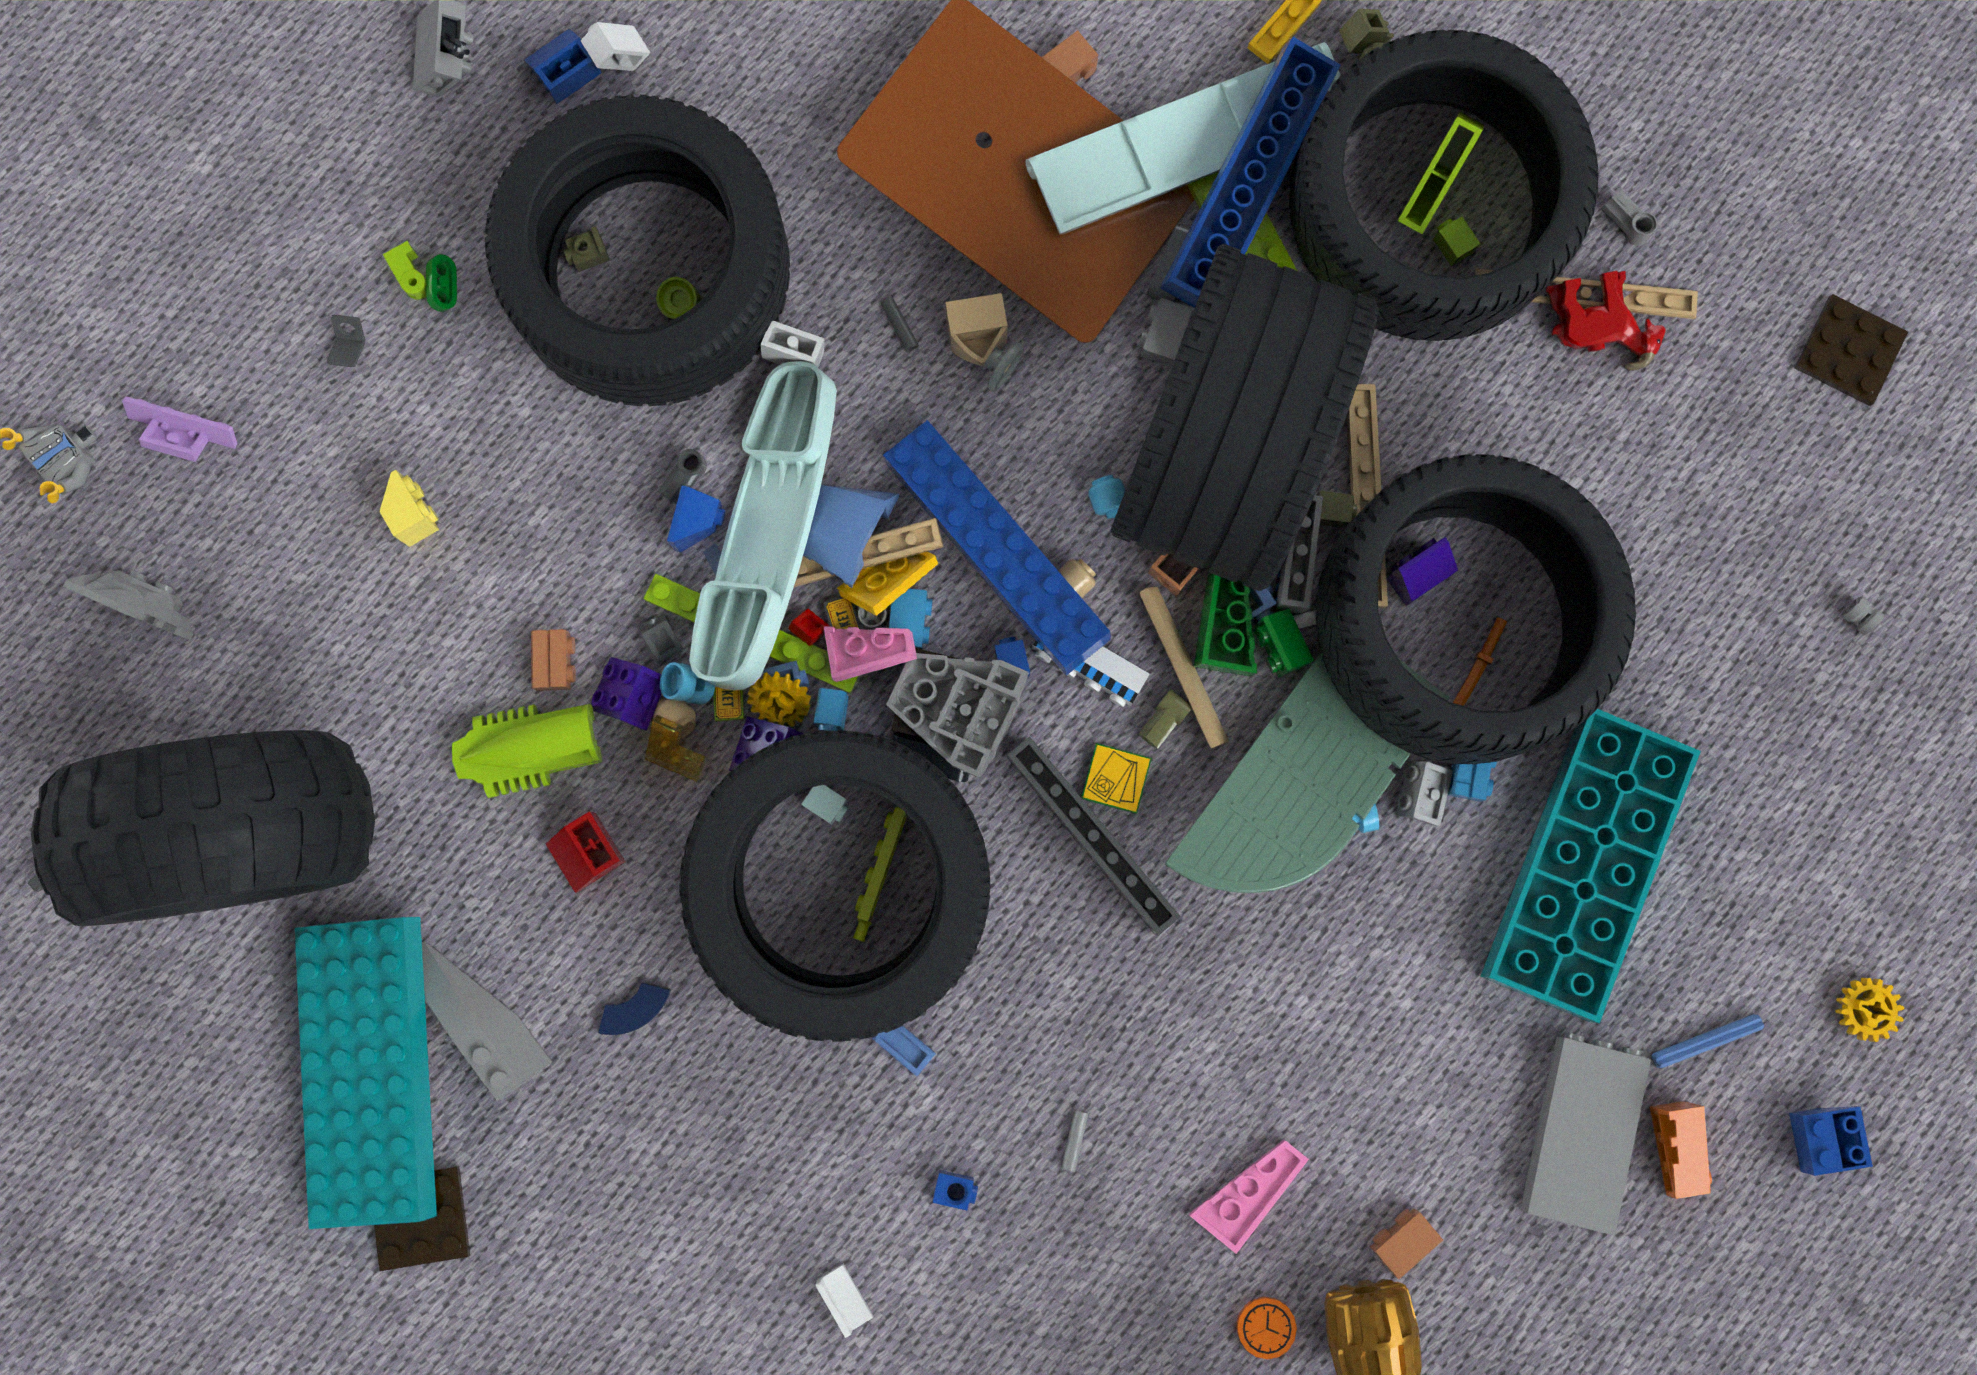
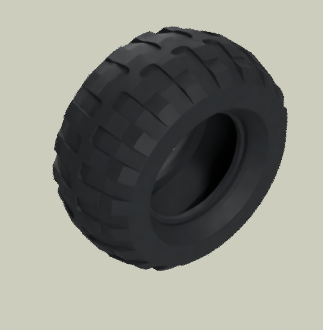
[31,730,375,926]

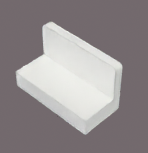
[816,1264,873,1338]

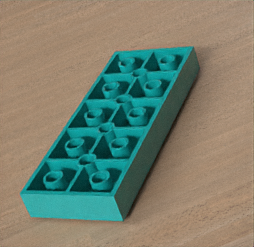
[1480,709,1701,1023]
[295,917,437,1229]

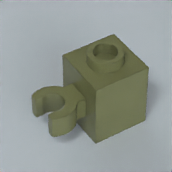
[1339,9,1394,54]

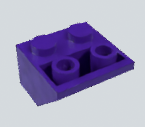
[1386,537,1458,606]

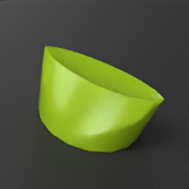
[656,277,702,319]

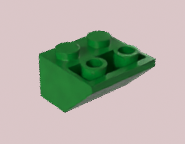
[1253,609,1314,678]

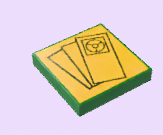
[1081,743,1152,814]

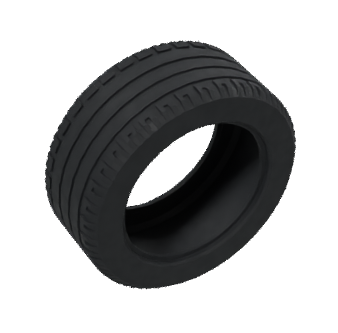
[485,94,790,406]
[679,730,990,1042]

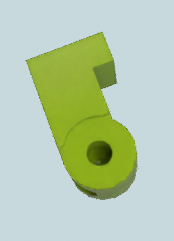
[383,241,426,300]

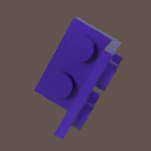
[591,657,662,731]
[729,716,804,771]

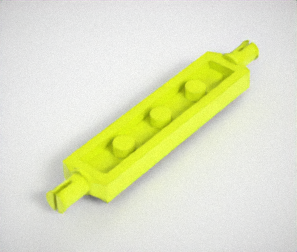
[853,806,908,942]

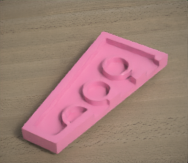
[1189,1140,1309,1254]

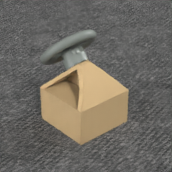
[945,293,1024,392]

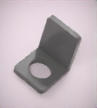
[327,315,365,367]

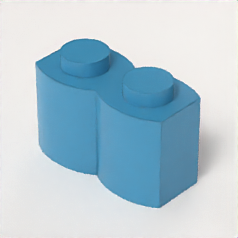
[813,688,849,731]

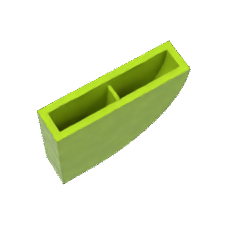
[1398,111,1484,234]

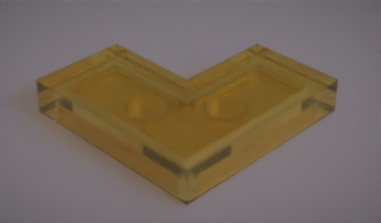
[644,715,705,782]

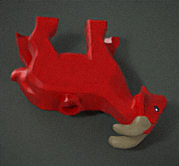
[1545,271,1666,371]

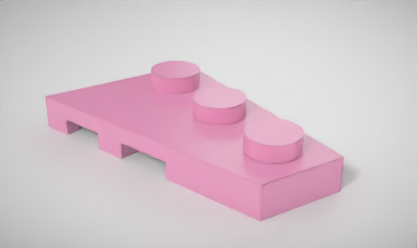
[824,627,917,682]

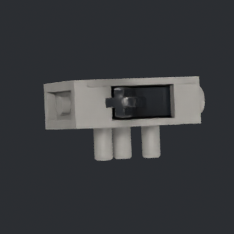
[413,0,474,96]

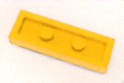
[1247,0,1322,64]

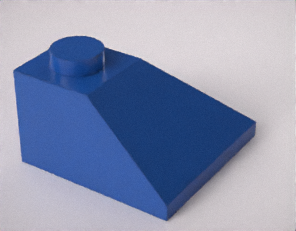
[667,485,725,553]

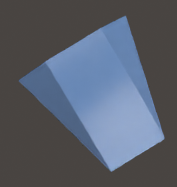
[803,484,899,588]

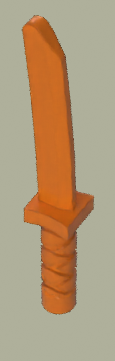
[1452,617,1507,706]

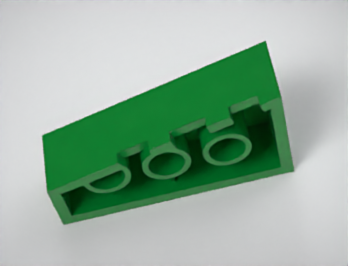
[1193,572,1257,676]

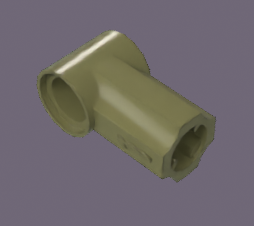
[1138,689,1192,749]

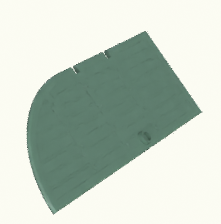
[1165,652,1450,893]

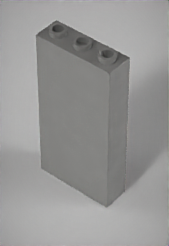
[1520,1033,1651,1236]

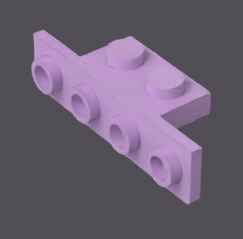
[122,397,237,462]

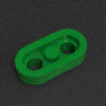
[426,254,457,312]

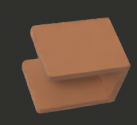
[1148,554,1199,596]

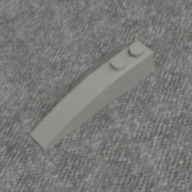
[422,941,552,1101]

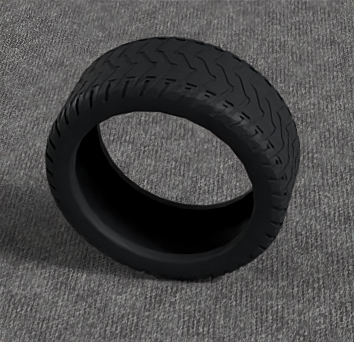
[1289,30,1598,341]
[1315,454,1636,764]

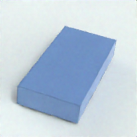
[872,1026,936,1076]

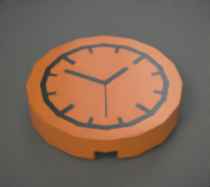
[1236,1296,1297,1359]

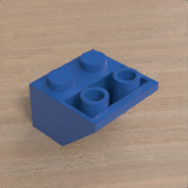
[524,29,602,104]
[1789,1106,1873,1176]

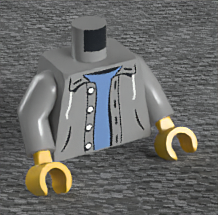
[0,425,98,503]

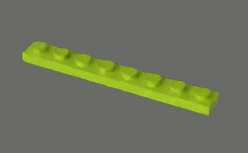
[643,574,859,694]

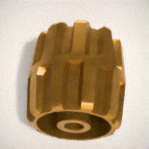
[1324,1279,1422,1375]

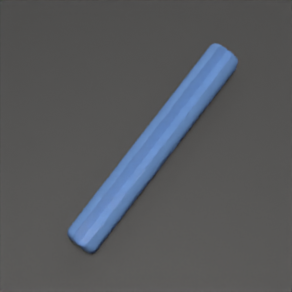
[1652,1014,1764,1068]

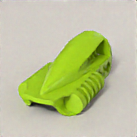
[452,704,603,798]

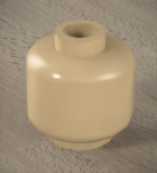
[1058,559,1096,598]
[653,698,696,739]

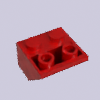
[546,811,626,893]

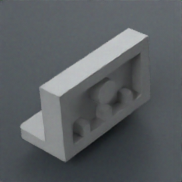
[1396,760,1453,826]

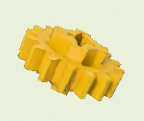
[747,671,811,727]
[1835,978,1904,1042]

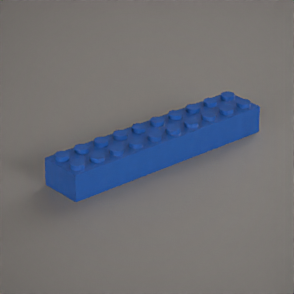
[1160,37,1341,308]
[883,420,1111,676]

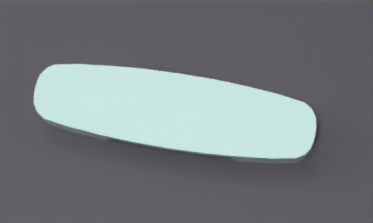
[689,361,837,690]

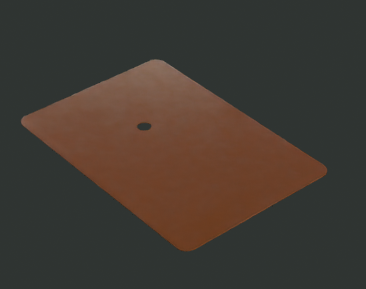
[837,0,1194,343]

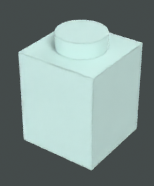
[801,785,849,825]

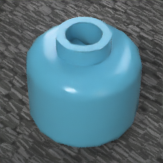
[1088,475,1126,519]

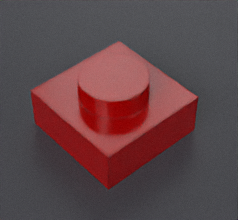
[788,608,830,646]

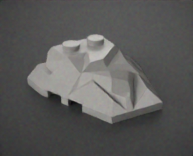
[63,570,193,640]
[886,653,1029,778]

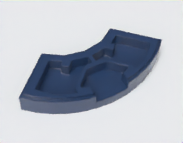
[598,983,671,1035]

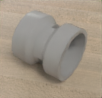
[1841,595,1885,636]
[858,607,888,630]

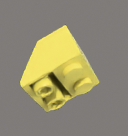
[379,470,439,547]

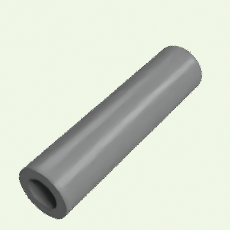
[1061,1110,1089,1172]

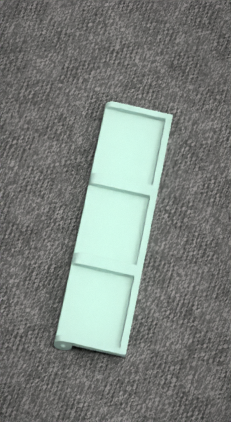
[1026,42,1340,235]

